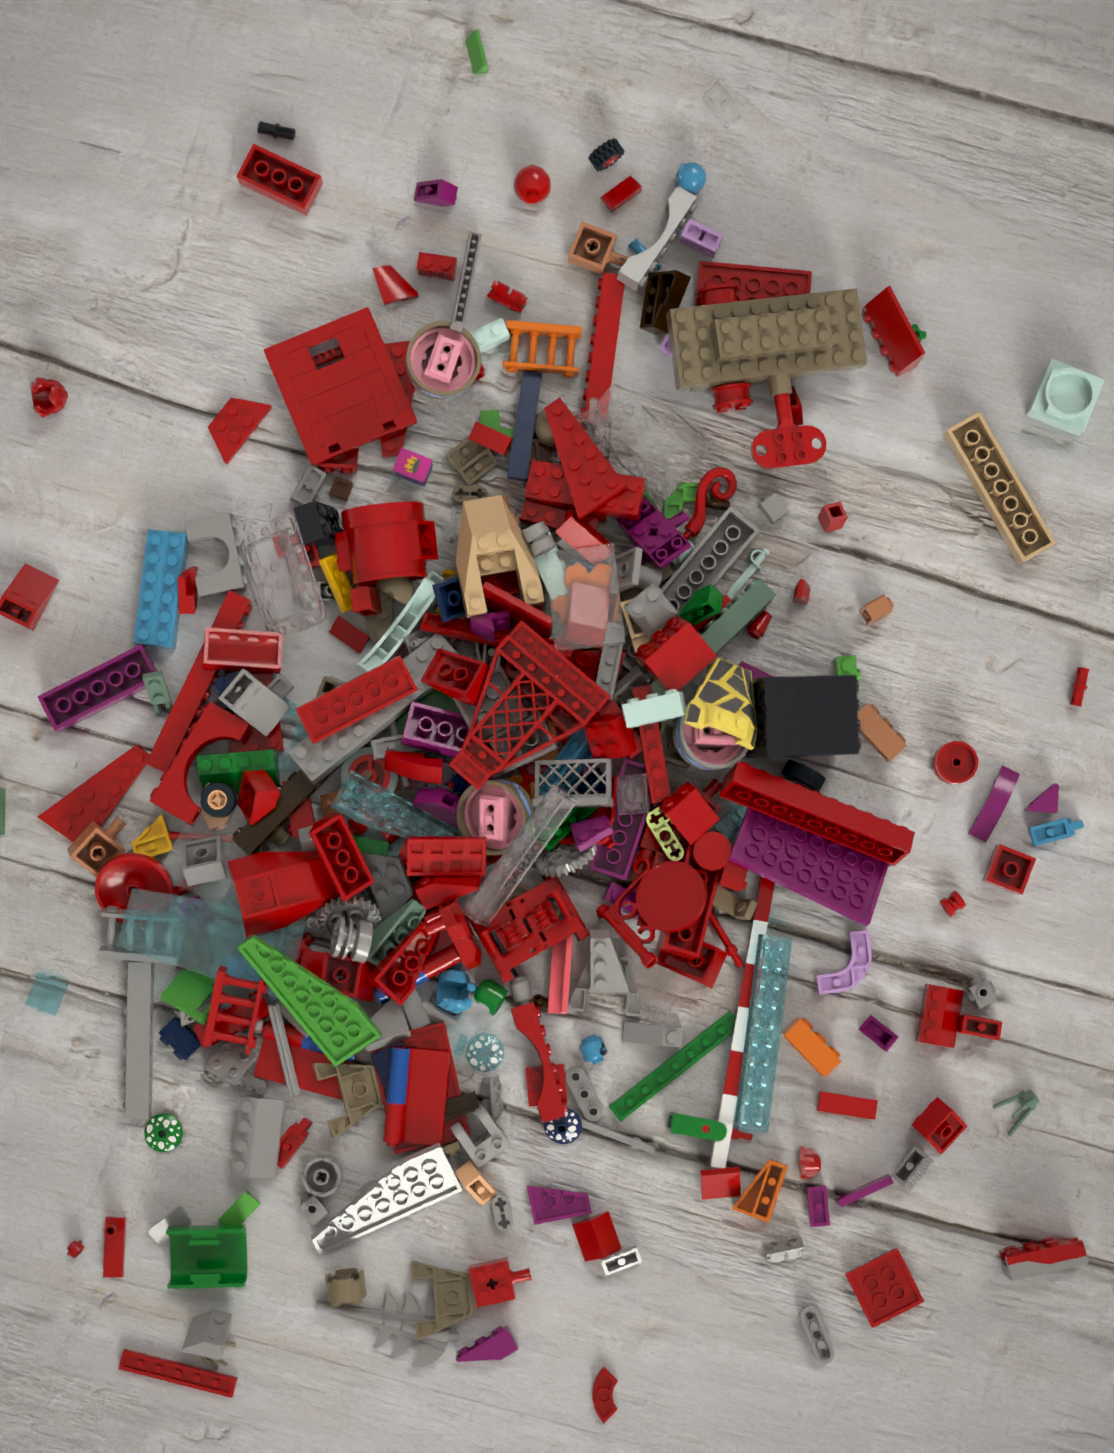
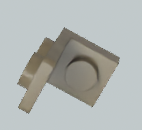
[713,885,757,920]

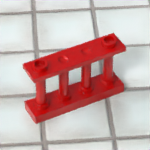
[203,966,268,1055]

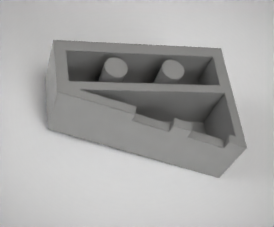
[590,929,630,993]

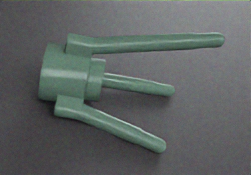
[993,1090,1040,1136]

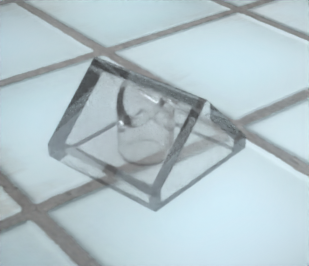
[616,773,649,815]

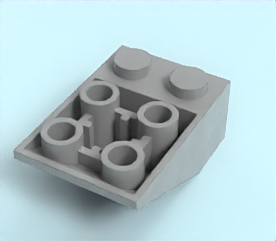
[218,669,291,737]

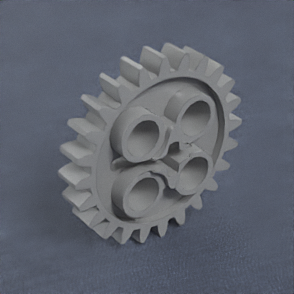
[535,844,597,878]
[319,896,382,937]

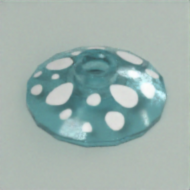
[466,1033,504,1072]

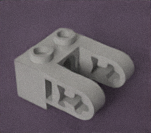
[450,1105,511,1168]

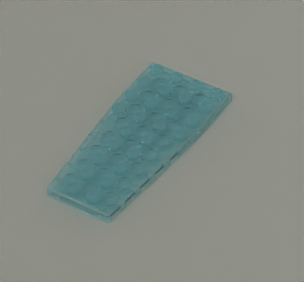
[117,888,306,996]

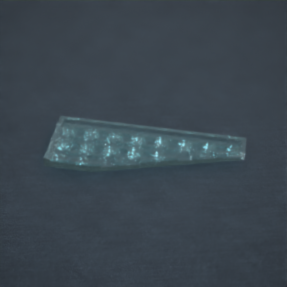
[330,770,462,838]

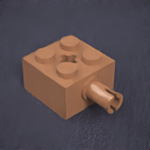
[568,222,628,276]
[67,816,127,877]

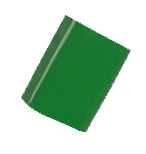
[166,1225,248,1289]

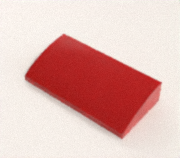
[202,627,283,674]

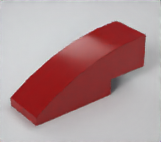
[384,750,443,784]

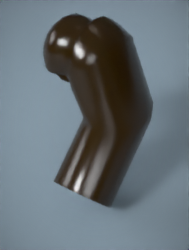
[706,494,730,510]
[533,994,549,1010]

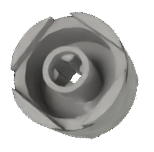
[302,1155,343,1197]

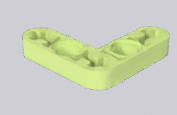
[646,806,684,861]

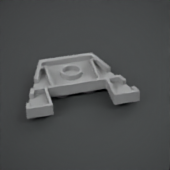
[567,956,643,1017]

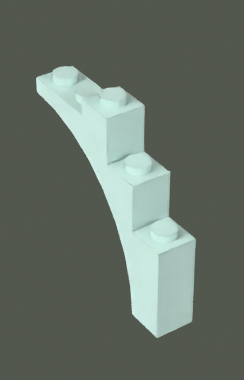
[355,570,444,675]

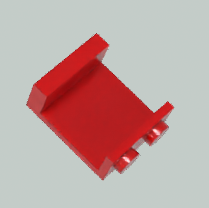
[317,444,359,475]

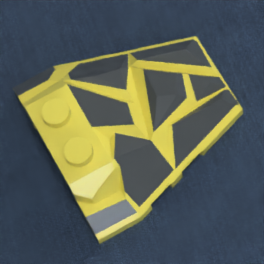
[684,658,757,750]

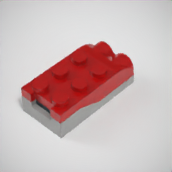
[999,1237,1089,1281]

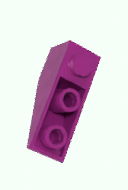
[456,1325,519,1362]

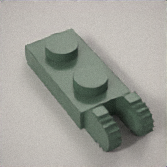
[143,671,172,716]

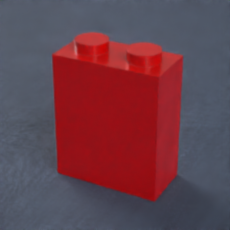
[658,782,720,845]

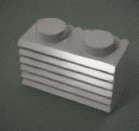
[890,1146,934,1191]

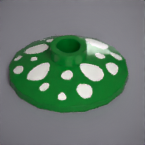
[144,1113,183,1152]

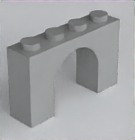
[184,513,248,599]

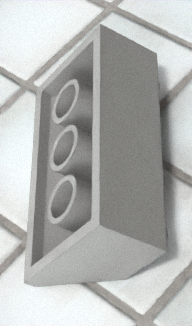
[231,1095,285,1178]

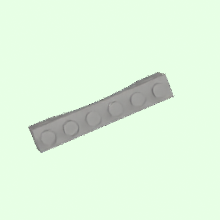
[617,185,697,291]

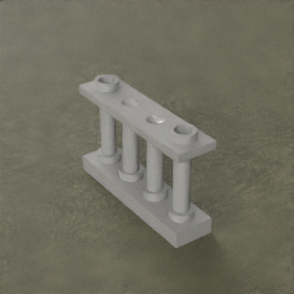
[98,906,182,964]

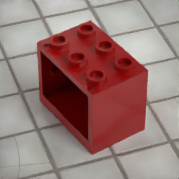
[634,616,717,692]

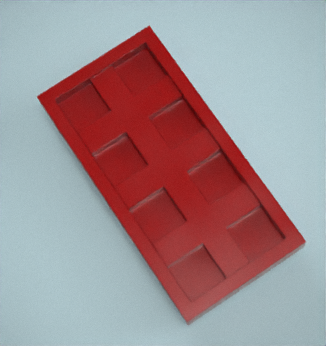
[407,836,486,876]

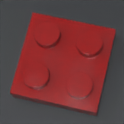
[525,1064,568,1107]

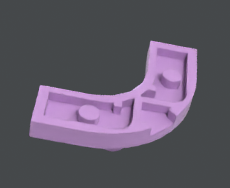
[816,929,872,995]

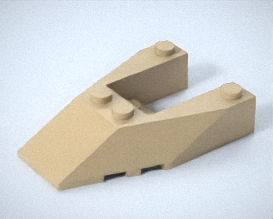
[455,495,544,619]

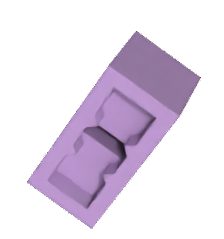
[680,219,723,258]

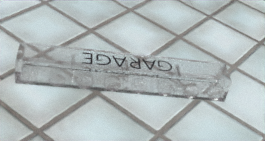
[463,784,578,927]

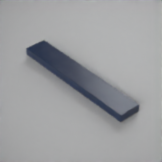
[507,371,542,482]

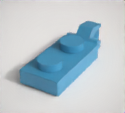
[1028,818,1084,846]

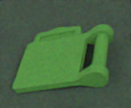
[161,967,227,1025]

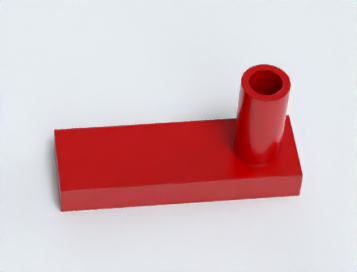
[103,1217,126,1277]

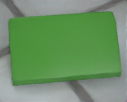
[465,30,488,75]
[218,1190,261,1225]

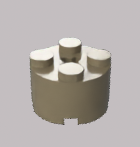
[325,1268,367,1307]

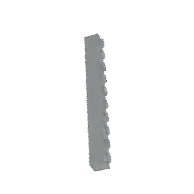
[450,231,482,332]

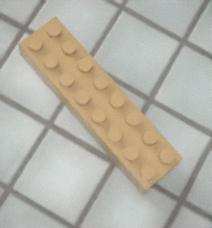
[943,412,1056,565]

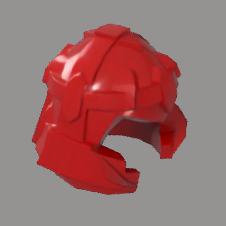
[30,377,68,418]

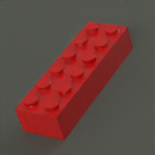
[524,460,647,521]
[656,839,722,960]

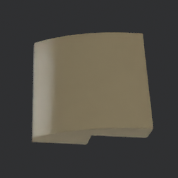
[444,436,498,485]

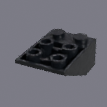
[293,501,343,547]

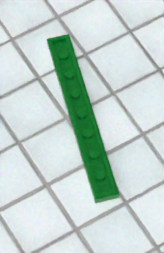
[608,1010,736,1122]

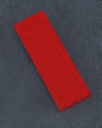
[817,1091,878,1120]

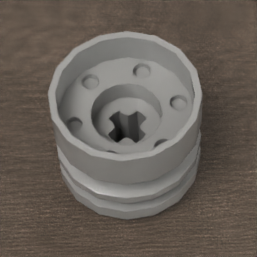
[330,917,373,963]

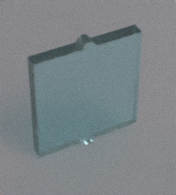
[25,972,68,1015]

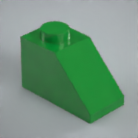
[679,584,723,626]

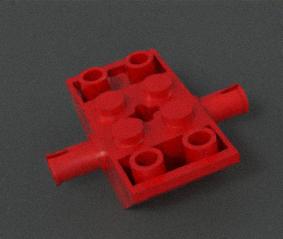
[300,950,376,1002]

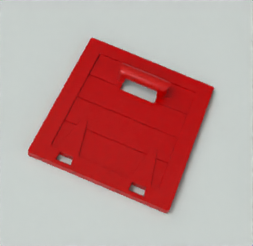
[264,307,417,466]

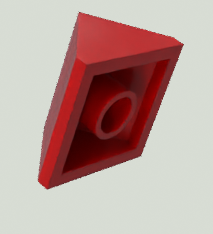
[572,1211,622,1262]

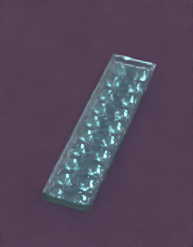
[734,934,792,1132]

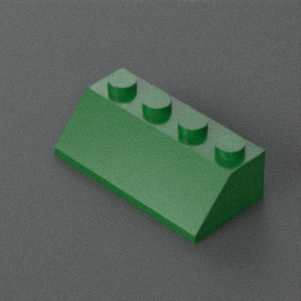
[197,749,280,791]

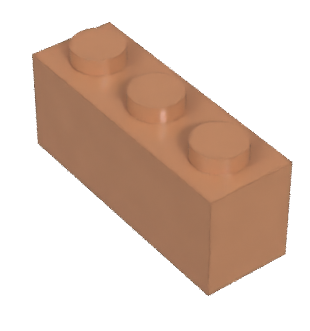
[858,703,907,762]

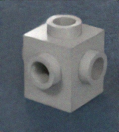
[966,977,997,1009]

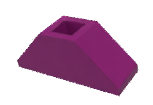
[412,788,460,830]

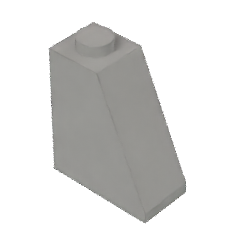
[365,1000,412,1052]

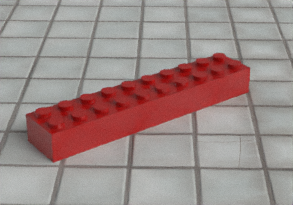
[719,761,915,866]

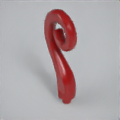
[683,467,737,540]

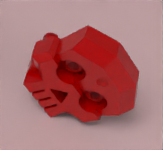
[424,898,482,970]

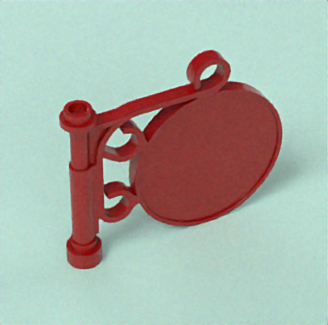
[596,858,707,969]

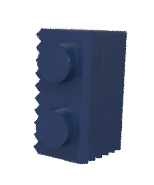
[159,1016,201,1061]

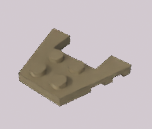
[312,1063,383,1138]
[411,1261,474,1340]

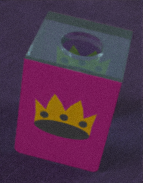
[392,448,433,487]

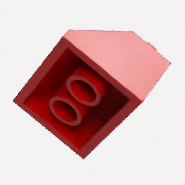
[916,983,964,1048]

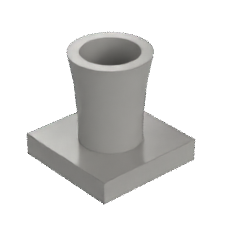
[609,547,662,595]

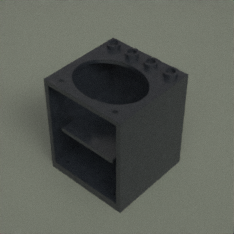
[746,675,861,758]

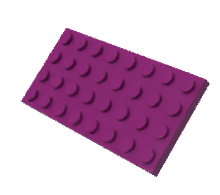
[728,807,889,927]

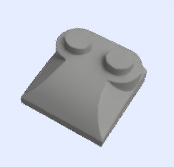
[624,583,678,638]

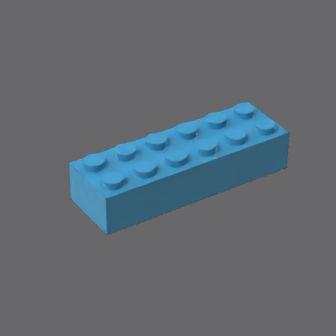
[134,529,189,650]

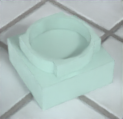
[1026,359,1105,437]

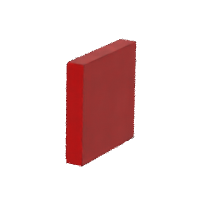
[700,1167,741,1200]

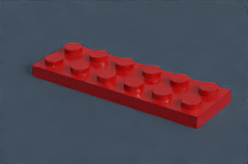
[295,655,418,744]

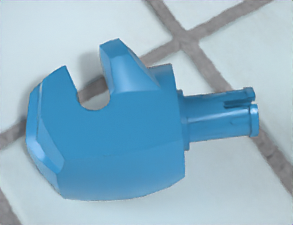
[436,962,476,1014]

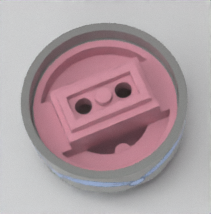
[673,702,748,771]

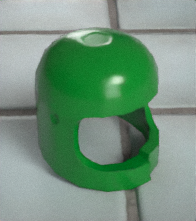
[474,979,508,1016]

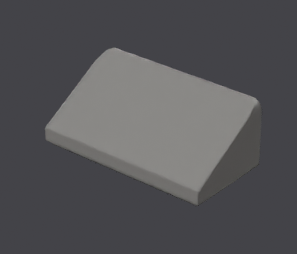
[147,1206,191,1245]
[600,1245,643,1276]

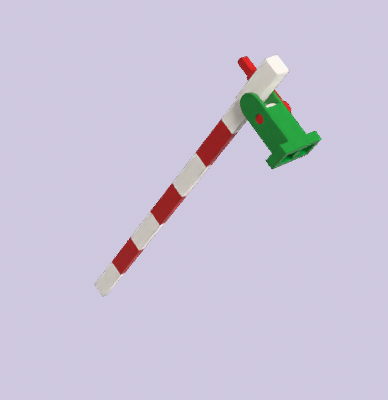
[667,876,775,1168]

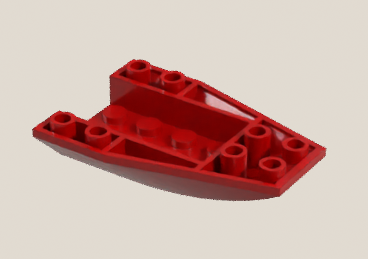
[227,851,340,938]

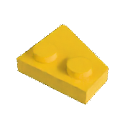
[131,815,174,857]

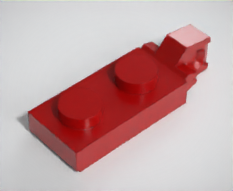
[277,1117,313,1169]

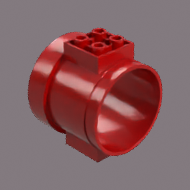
[335,502,439,586]

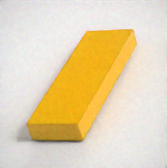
[318,553,353,613]

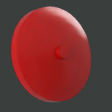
[95,853,174,926]

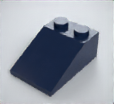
[432,573,487,623]

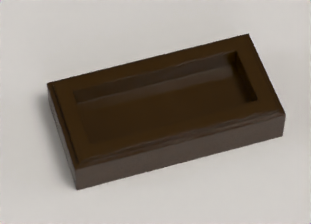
[444,1091,480,1121]

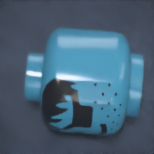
[579,1034,608,1064]

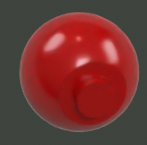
[513,165,551,204]

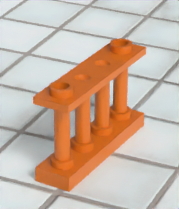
[503,320,582,378]

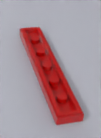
[118,1349,238,1398]

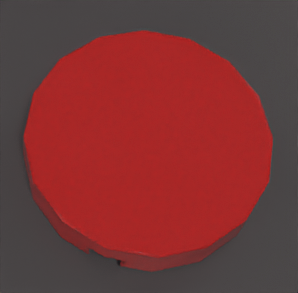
[693,832,732,871]

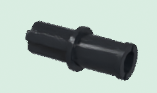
[258,121,296,140]

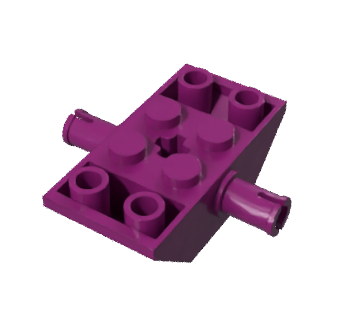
[616,498,692,569]

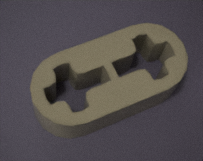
[452,485,488,504]

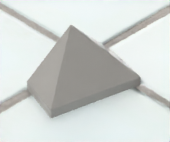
[422,990,463,1025]

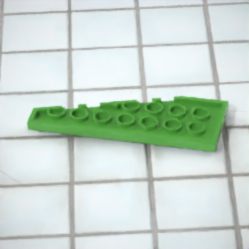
[237,935,382,1067]

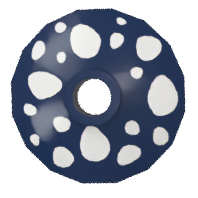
[544,1107,582,1144]

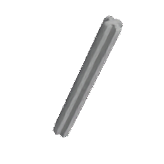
[268,1003,300,1097]

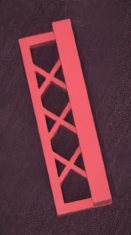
[548,934,573,1015]

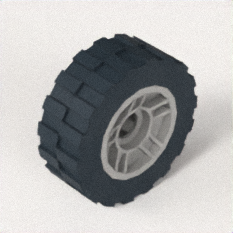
[781,759,826,792]

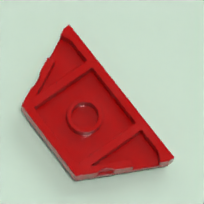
[208,397,272,465]

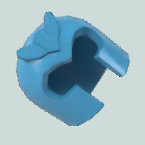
[674,162,706,195]

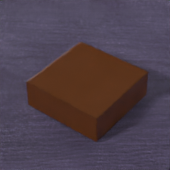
[329,477,354,501]

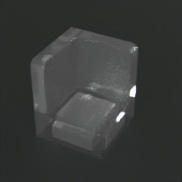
[452,638,477,659]

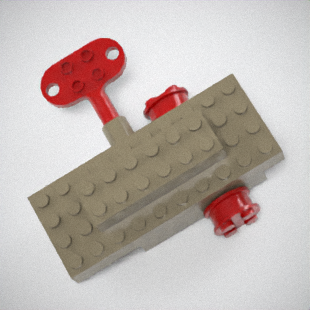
[666,281,867,469]

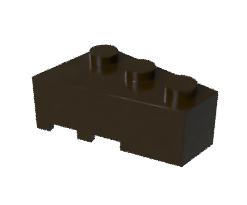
[640,270,691,335]

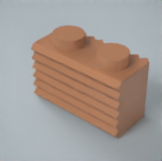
[859,595,894,626]

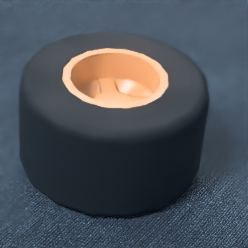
[200,783,237,818]

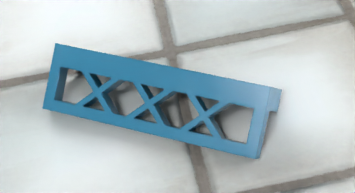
[540,728,592,795]

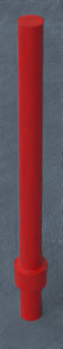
[709,909,745,969]

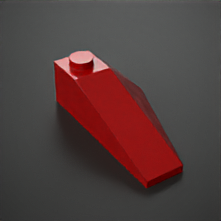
[366,921,437,1006]

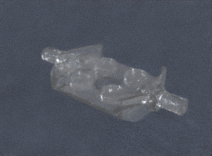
[574,398,611,462]

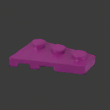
[527,1185,592,1225]

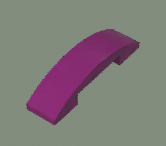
[968,765,1020,842]

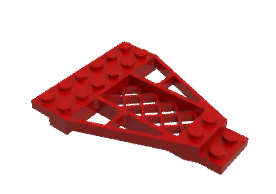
[449,620,611,791]

